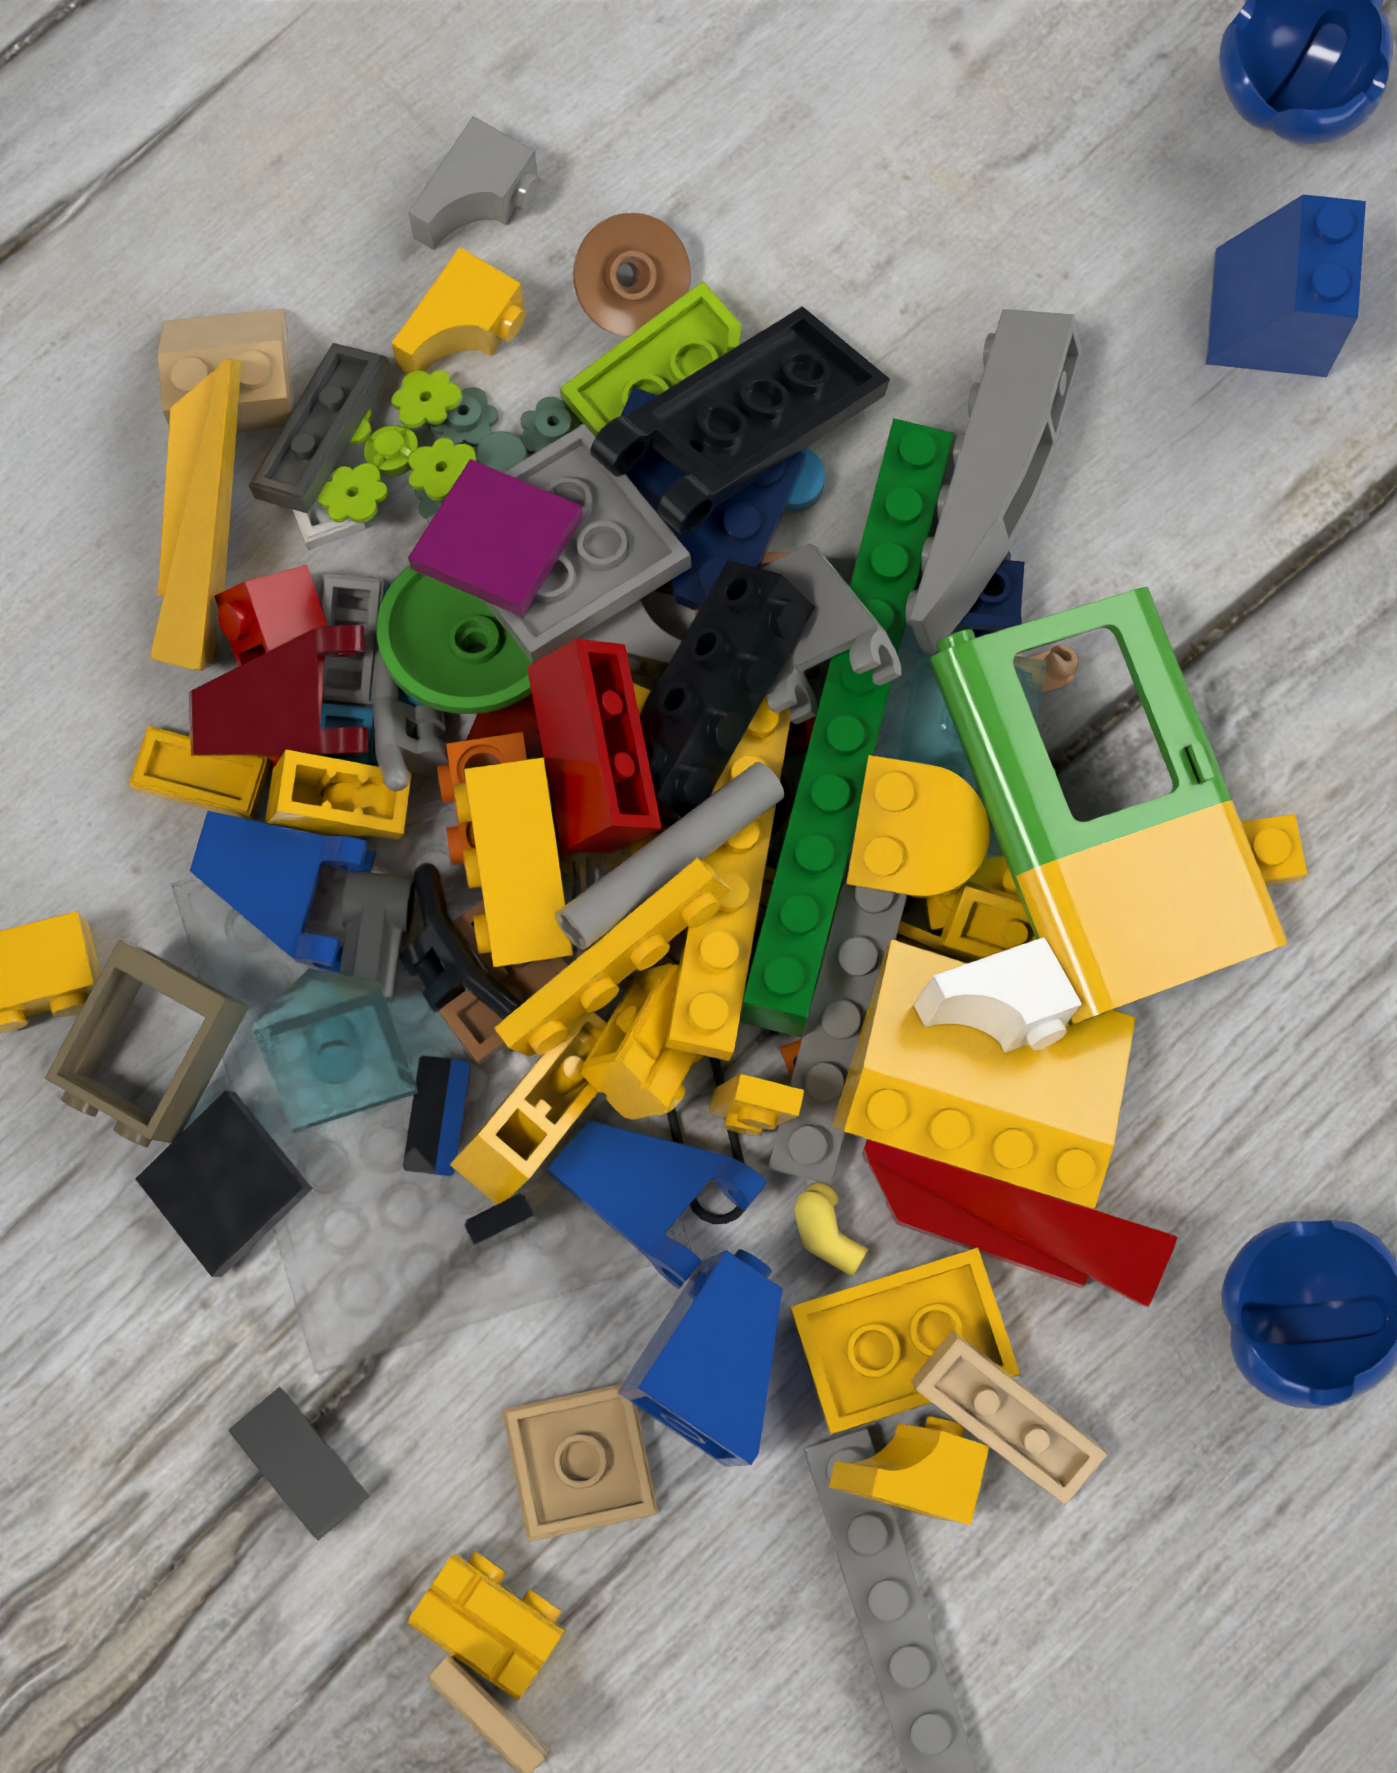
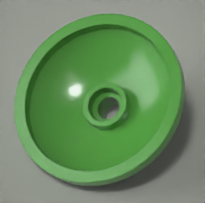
[376,565,532,714]

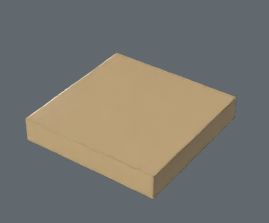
[502,1383,659,1542]
[428,1656,551,1773]

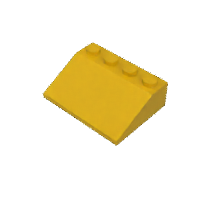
[832,939,1136,1209]

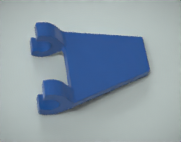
[190,811,376,974]
[546,1120,768,1289]

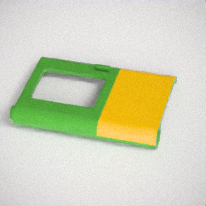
[929,587,1289,1026]

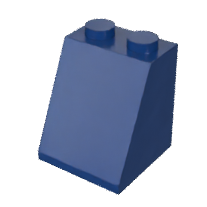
[1206,194,1366,377]
[617,1249,782,1467]

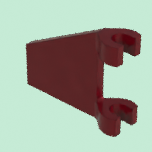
[189,625,368,758]

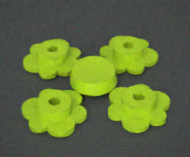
[317,370,477,523]

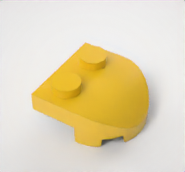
[846,755,991,899]

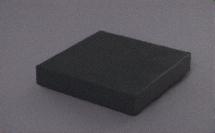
[135,1091,313,1277]

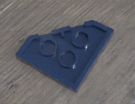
[621,387,806,611]

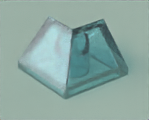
[252,968,418,1133]

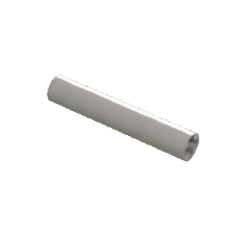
[556,762,784,950]

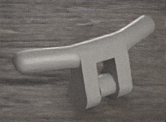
[373,648,448,792]

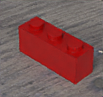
[527,638,662,854]

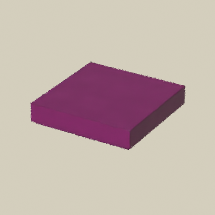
[408,459,583,617]

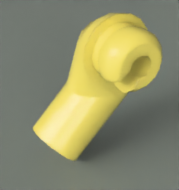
[794,1182,869,1277]

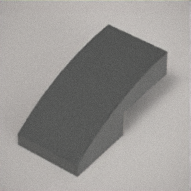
[228,1386,370,1541]

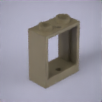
[45,940,250,1147]

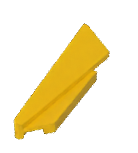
[151,359,242,671]

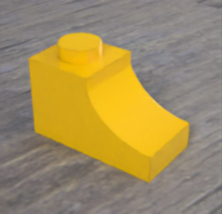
[391,247,526,374]
[265,750,412,840]
[829,1416,989,1526]

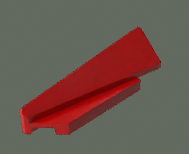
[861,1139,1177,1308]

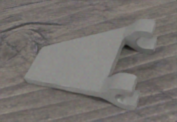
[761,543,901,725]

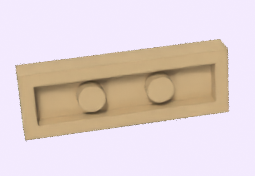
[910,1330,1108,1506]

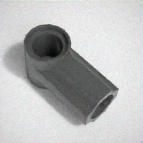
[337,870,415,1003]

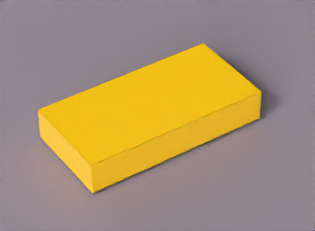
[129,726,271,820]

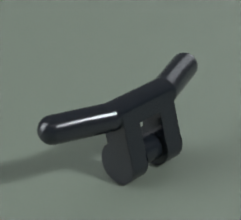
[400,863,523,1020]

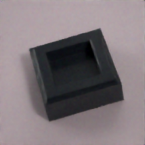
[464,1193,538,1252]

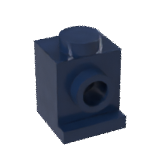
[953,551,1025,638]

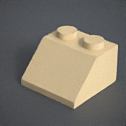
[158,308,295,432]

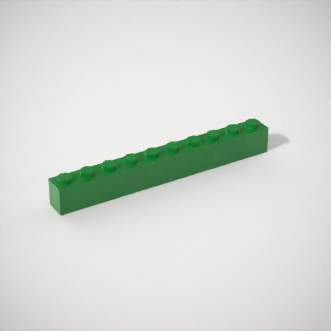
[739,418,954,1038]

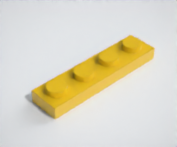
[494,857,731,1057]

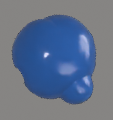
[1219,0,1393,145]
[1221,1220,1397,1409]

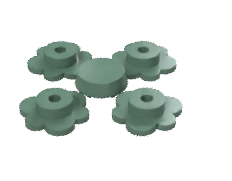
[414,387,582,519]

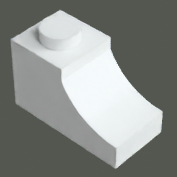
[913,937,1082,1053]

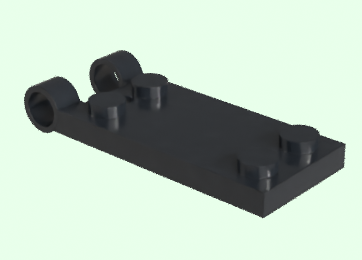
[590,306,890,535]

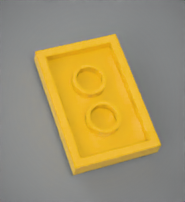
[790,1248,1020,1436]

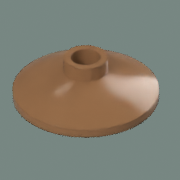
[573,213,691,337]

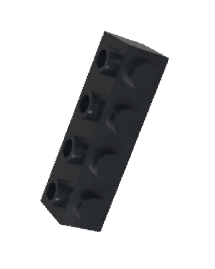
[639,560,815,821]

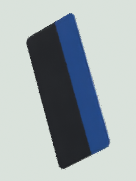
[403,1055,470,1177]

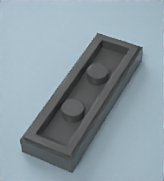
[249,343,391,514]

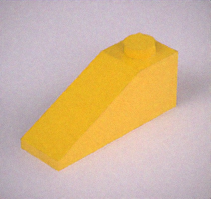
[450,1011,607,1205]

